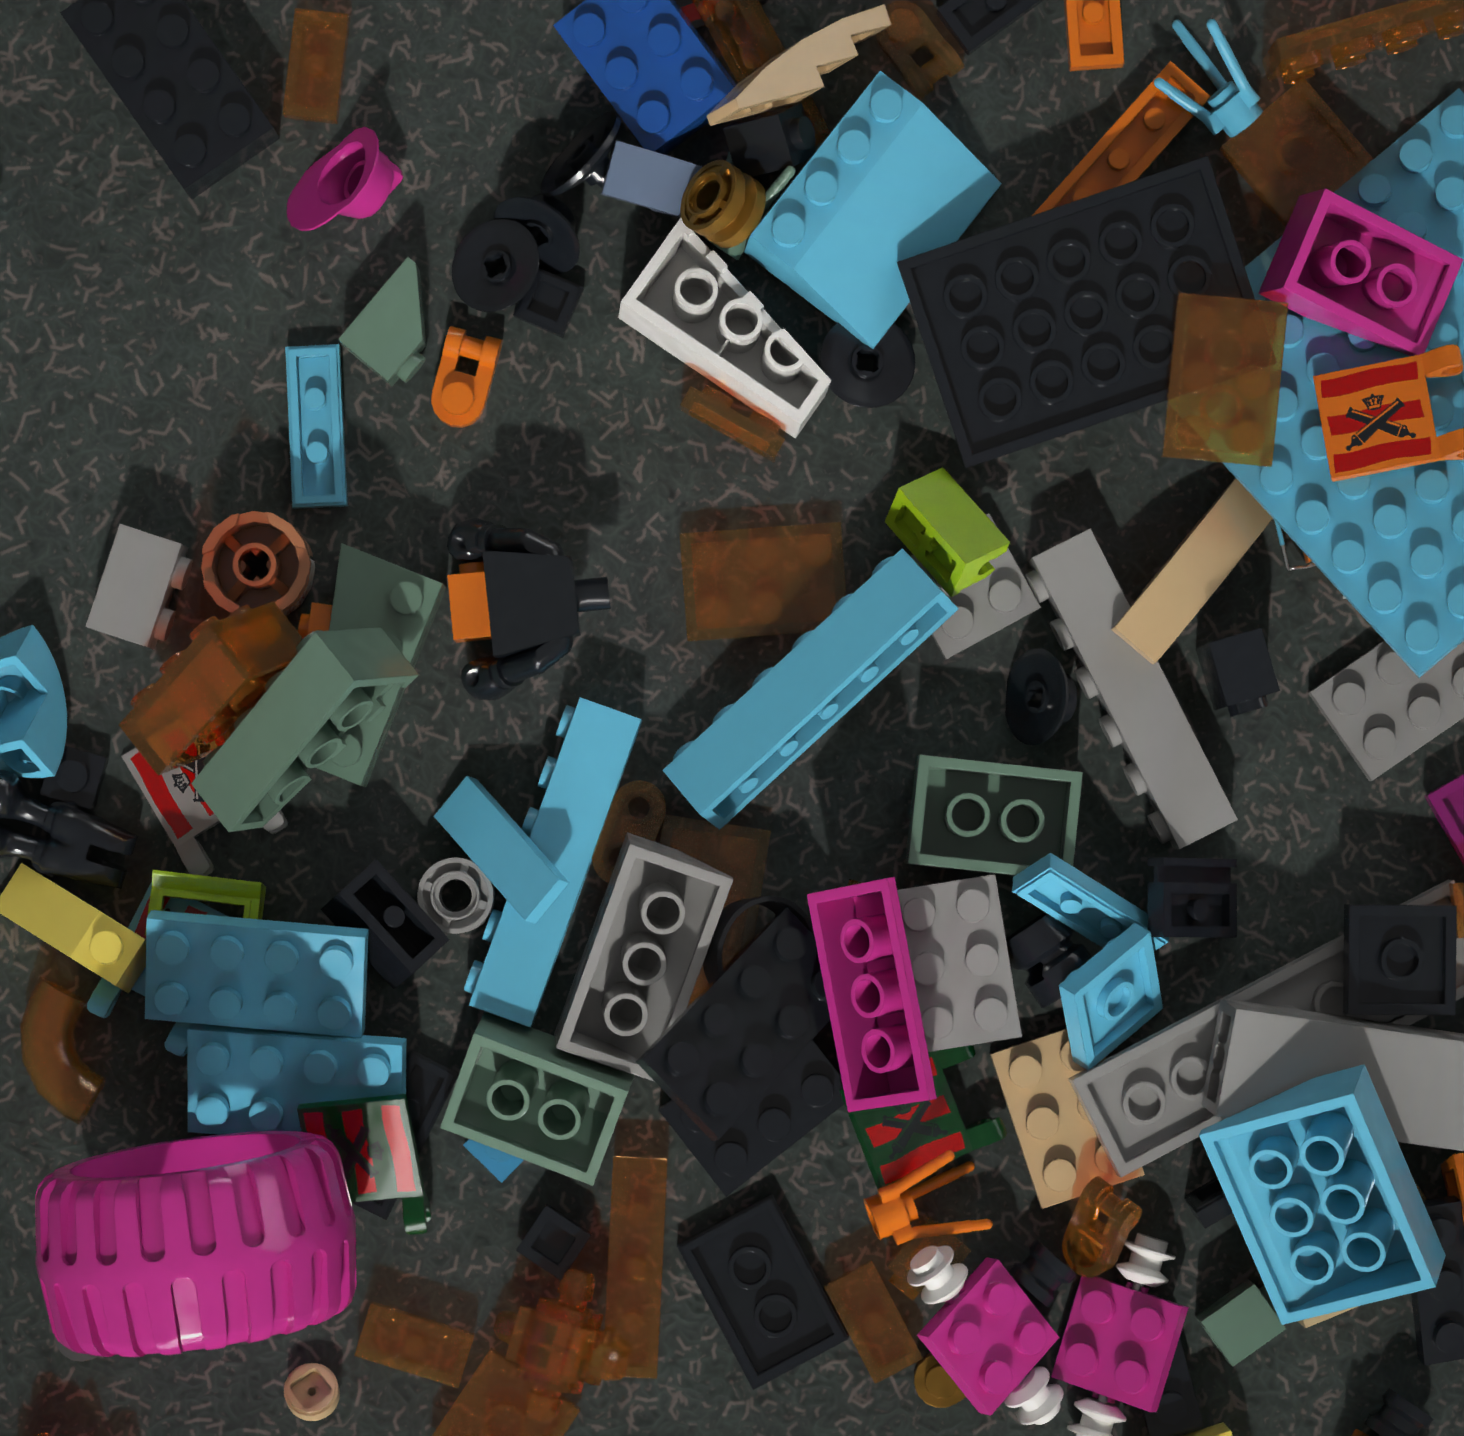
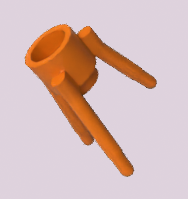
[864,1150,993,1245]

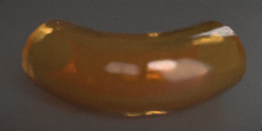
[20,977,107,1125]

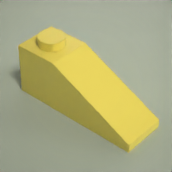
[0,863,146,993]

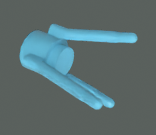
[1154,19,1263,138]

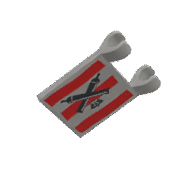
[121,700,288,876]

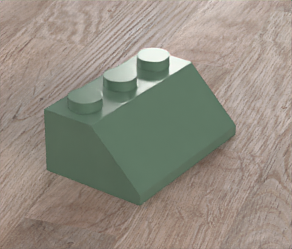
[440,1011,635,1186]

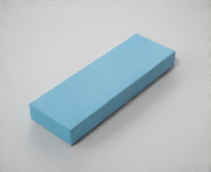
[285,344,348,509]
[434,776,569,924]
[1012,853,1169,951]

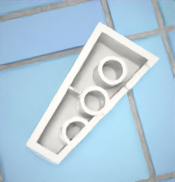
[618,218,831,439]

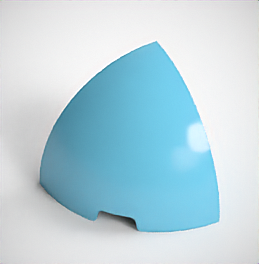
[0,625,67,778]

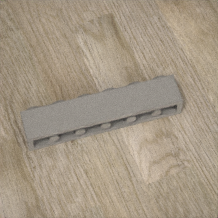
[1025,528,1238,849]

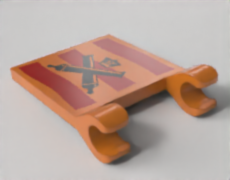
[1313,344,1464,482]

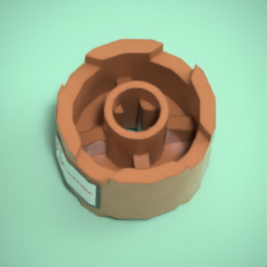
[201,511,316,623]

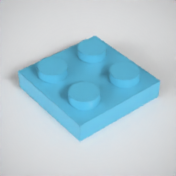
[1059,923,1163,1070]

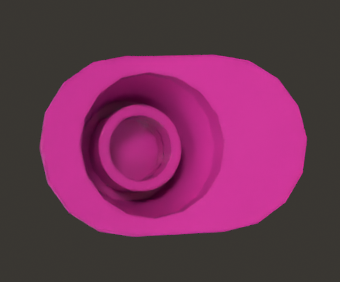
[287,127,403,231]

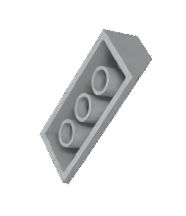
[554,832,734,1082]

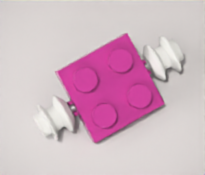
[1051,1233,1189,1436]
[907,1245,1064,1425]

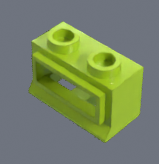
[145,870,266,936]

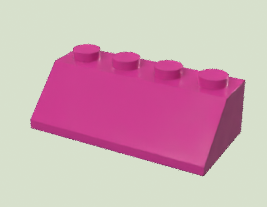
[807,877,937,1112]

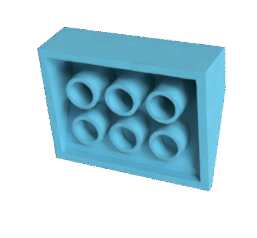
[744,71,1002,349]
[1199,1064,1446,1325]

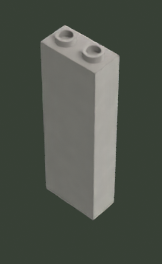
[1201,999,1464,1151]

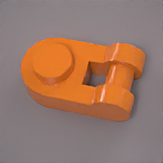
[431,326,503,428]

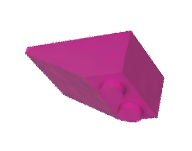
[1258,188,1464,356]

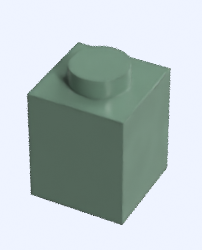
[1195,1279,1286,1367]

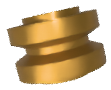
[680,160,766,248]

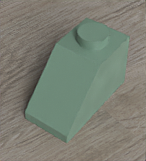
[338,257,426,387]

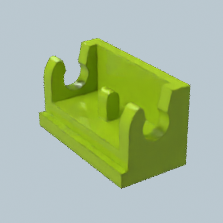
[885,467,1010,597]

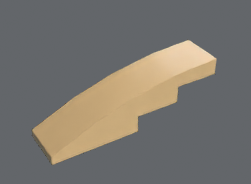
[707,4,892,126]
[1111,478,1273,665]

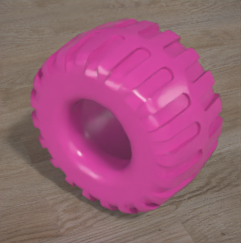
[35,1131,357,1357]

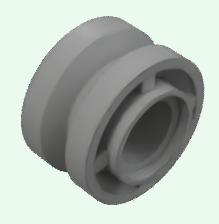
[417,857,496,934]

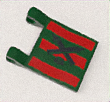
[839,1045,1007,1189]
[297,1094,432,1235]

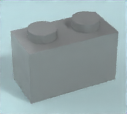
[85,524,193,650]

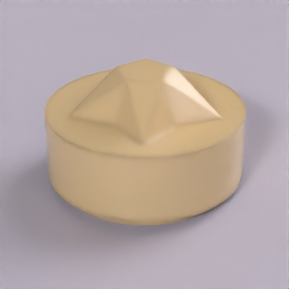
[284,1363,340,1421]

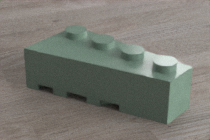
[315,543,446,787]
[191,627,419,832]

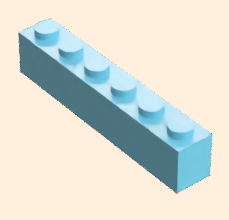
[663,548,959,830]
[464,697,642,1027]

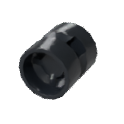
[1006,912,1092,1008]

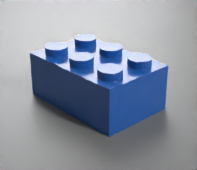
[553,0,737,155]

